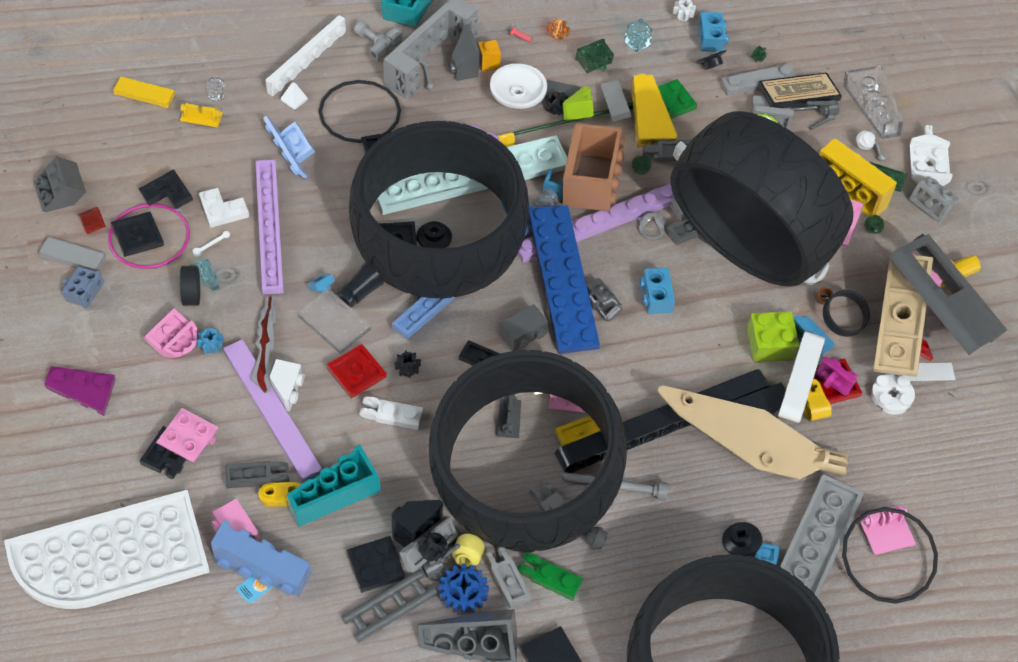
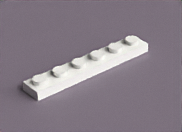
[266,15,346,96]

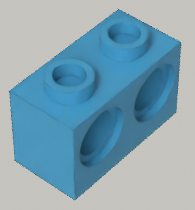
[698,12,729,52]
[639,268,675,314]

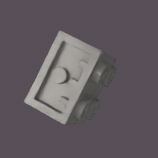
[752,95,794,130]

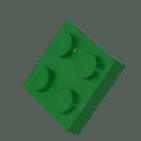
[657,79,697,119]

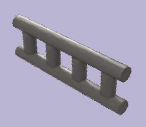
[341,569,438,643]

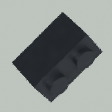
[391,500,443,548]

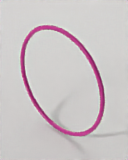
[108,204,190,269]

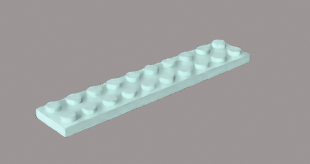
[377,135,567,215]

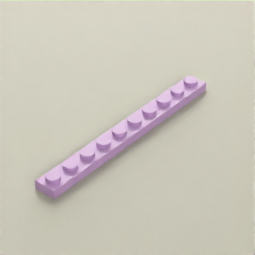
[517,183,675,263]

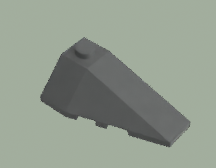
[417,609,517,662]

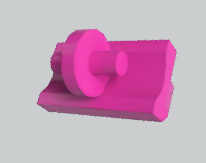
[815,356,857,396]

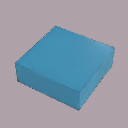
[754,543,780,565]

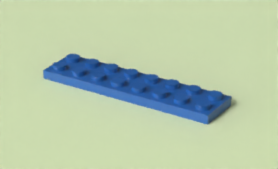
[529,205,600,354]

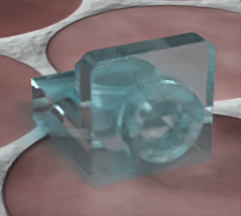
[189,258,219,292]

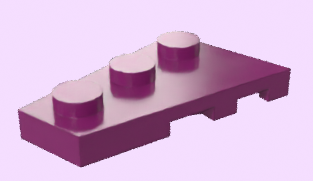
[45,366,116,416]

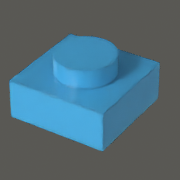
[307,273,335,293]

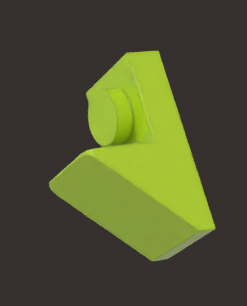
[563,86,594,120]

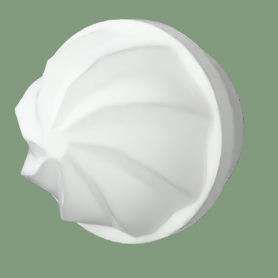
[856,131,876,150]

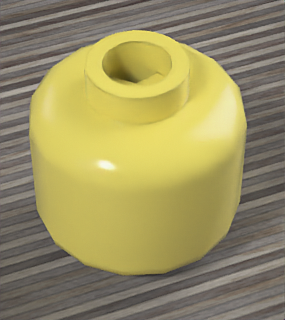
[452,533,485,568]

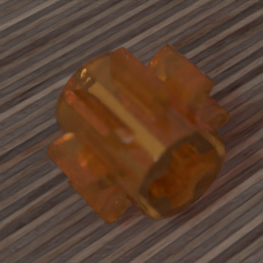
[546,18,570,40]

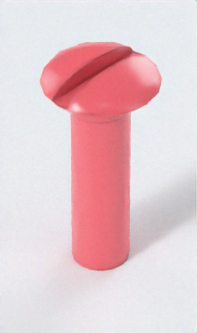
[510,26,532,43]

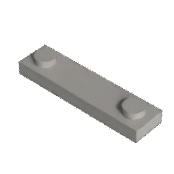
[721,64,797,96]

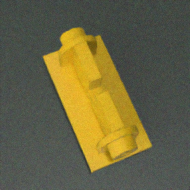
[180,103,223,128]

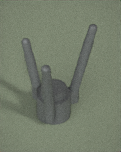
[790,100,840,130]
[421,536,469,581]

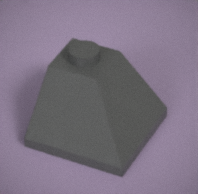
[449,24,480,81]

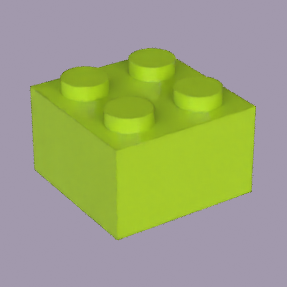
[747,312,800,362]

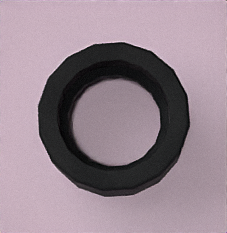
[180,266,200,306]

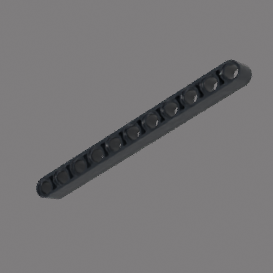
[554,369,770,473]

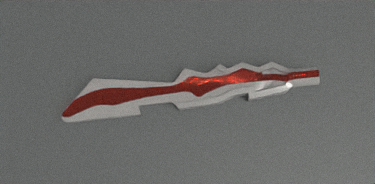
[251,296,275,394]

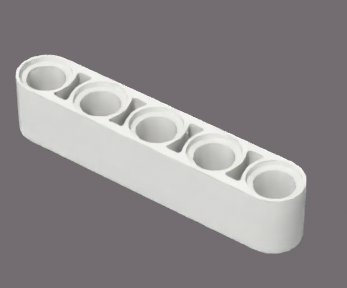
[778,331,825,423]

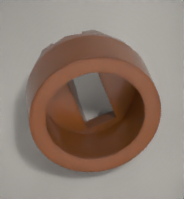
[816,287,834,305]

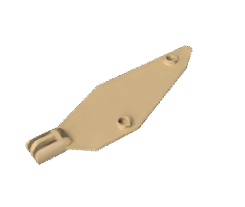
[658,385,848,480]

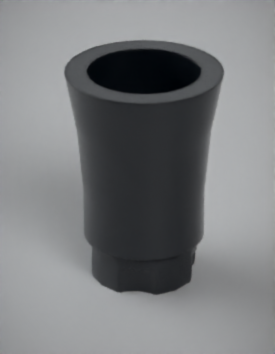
[337,263,384,308]

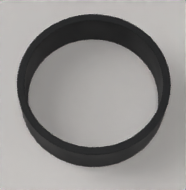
[823,290,870,337]

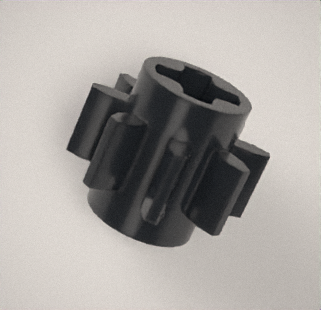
[547,91,569,116]
[394,350,421,378]
[418,532,448,562]

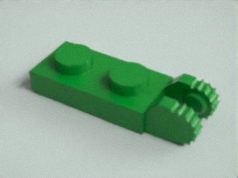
[517,553,583,601]

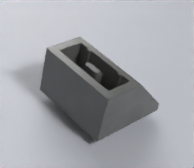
[34,156,86,212]

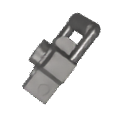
[586,278,623,321]

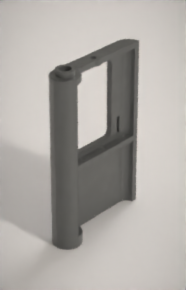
[889,233,1007,355]

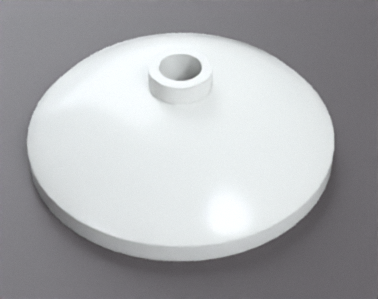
[490,64,547,109]

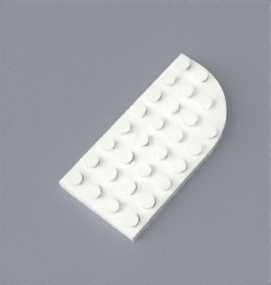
[4,490,210,609]

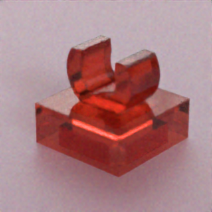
[78,207,106,235]

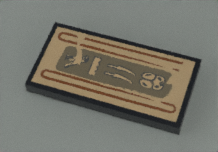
[758,72,842,108]

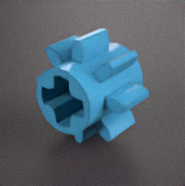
[197,327,224,354]

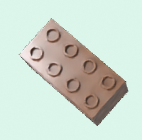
[563,123,625,211]

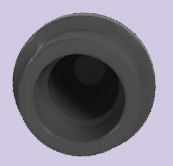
[585,527,608,549]

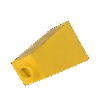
[631,74,677,147]

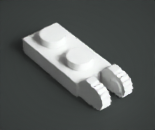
[359,396,423,430]

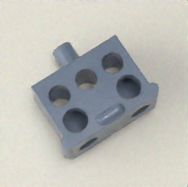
[62,267,104,309]

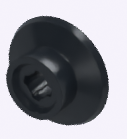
[695,50,727,70]
[416,221,452,248]
[722,522,763,556]

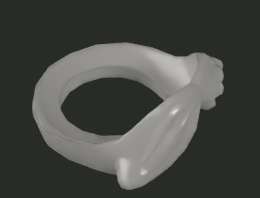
[637,212,668,240]

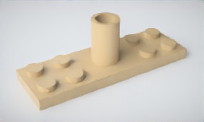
[874,253,933,377]

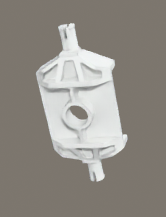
[909,125,953,186]

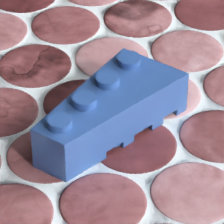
[211,519,311,596]

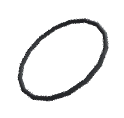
[319,80,401,143]
[842,507,938,604]

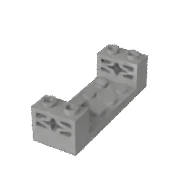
[383,0,478,100]

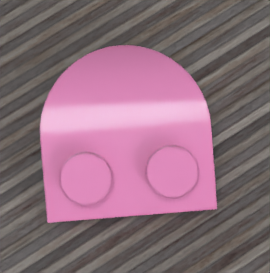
[143,308,197,358]

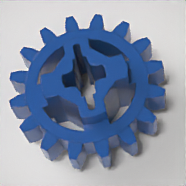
[438,564,489,615]

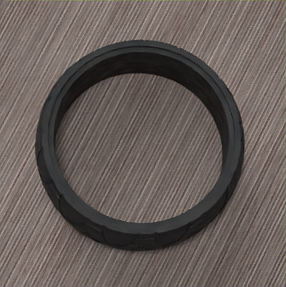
[670,111,854,287]
[349,121,529,299]
[429,350,627,552]
[627,554,840,662]

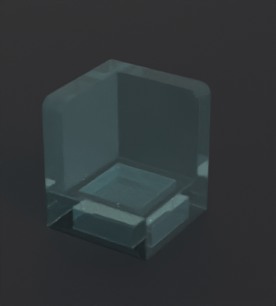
[624,19,653,52]

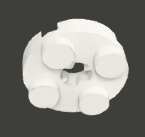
[871,374,915,415]

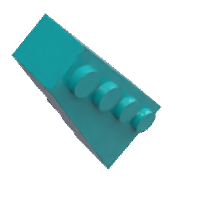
[286,444,381,527]

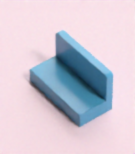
[793,315,835,356]

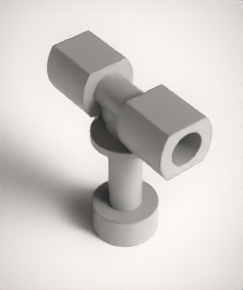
[354,20,402,61]

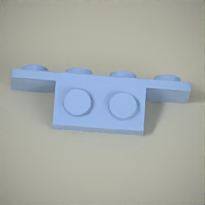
[264,116,315,179]

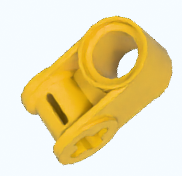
[804,379,832,422]

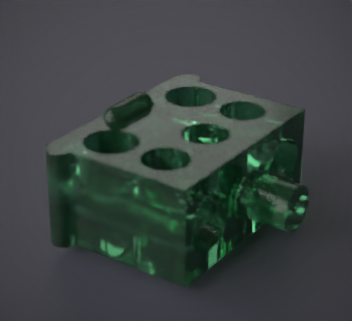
[575,39,614,73]

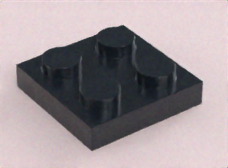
[347,536,405,593]

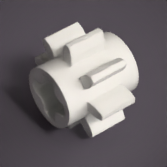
[673,0,696,21]

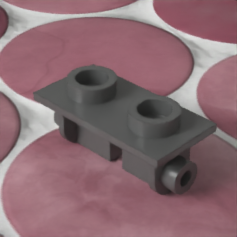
[497,394,521,438]

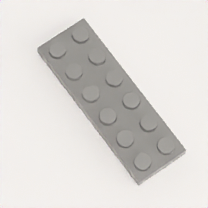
[780,474,864,598]

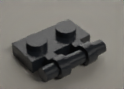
[140,426,186,479]

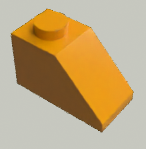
[476,39,501,72]

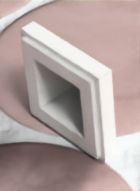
[281,82,308,110]

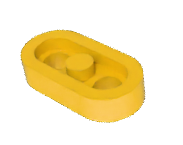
[259,482,301,507]

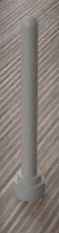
[561,472,668,500]

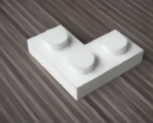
[198,188,249,228]

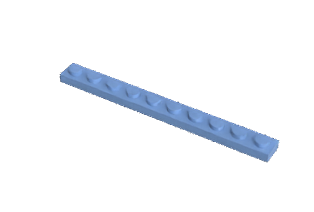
[392,203,537,340]

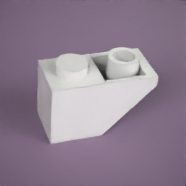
[270,359,305,412]

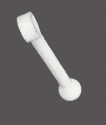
[192,231,230,257]

